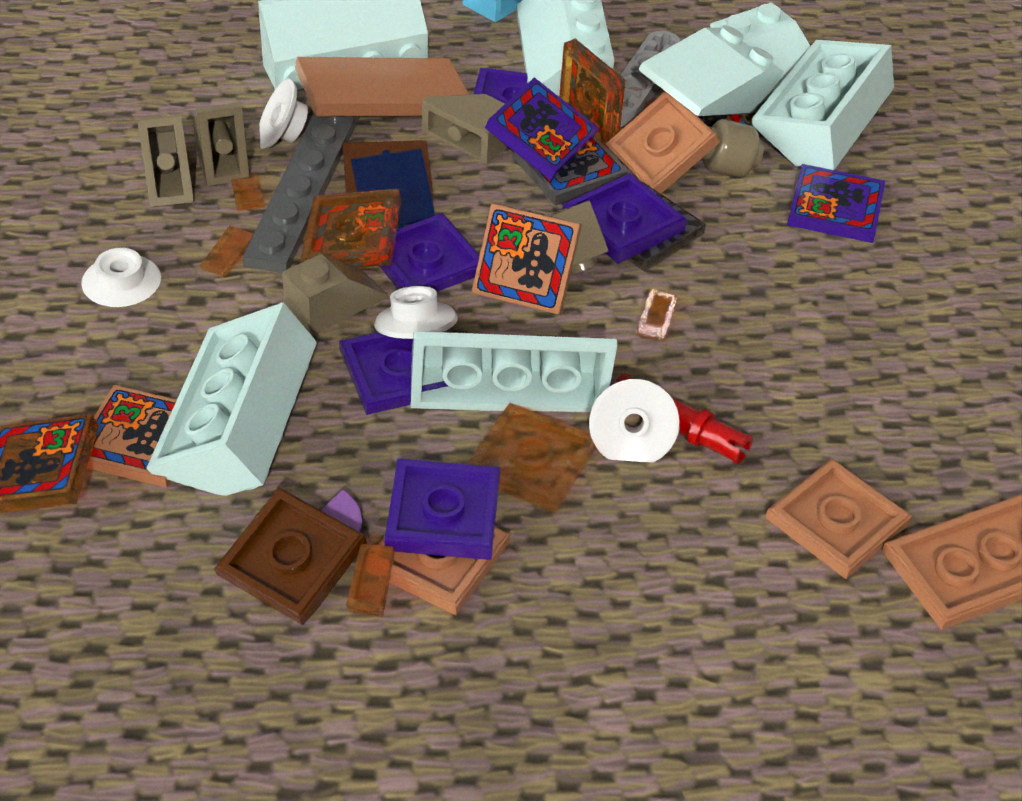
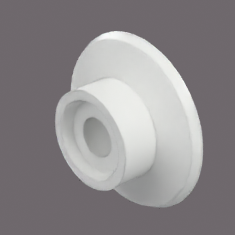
[259,78,308,149]
[82,248,161,307]
[374,286,458,339]
[589,379,679,463]

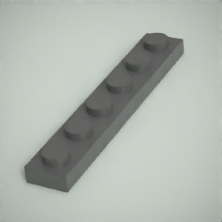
[243,113,360,273]

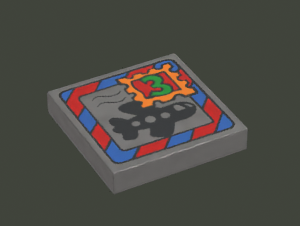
[513,136,628,206]

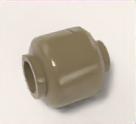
[702,119,764,177]

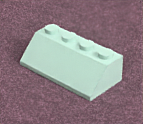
[258,0,428,90]
[516,0,614,100]
[752,40,894,170]
[146,302,317,496]
[411,331,617,412]

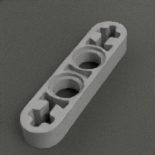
[604,31,681,127]

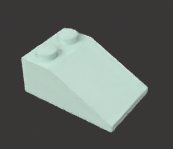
[710,2,811,98]
[638,25,783,116]

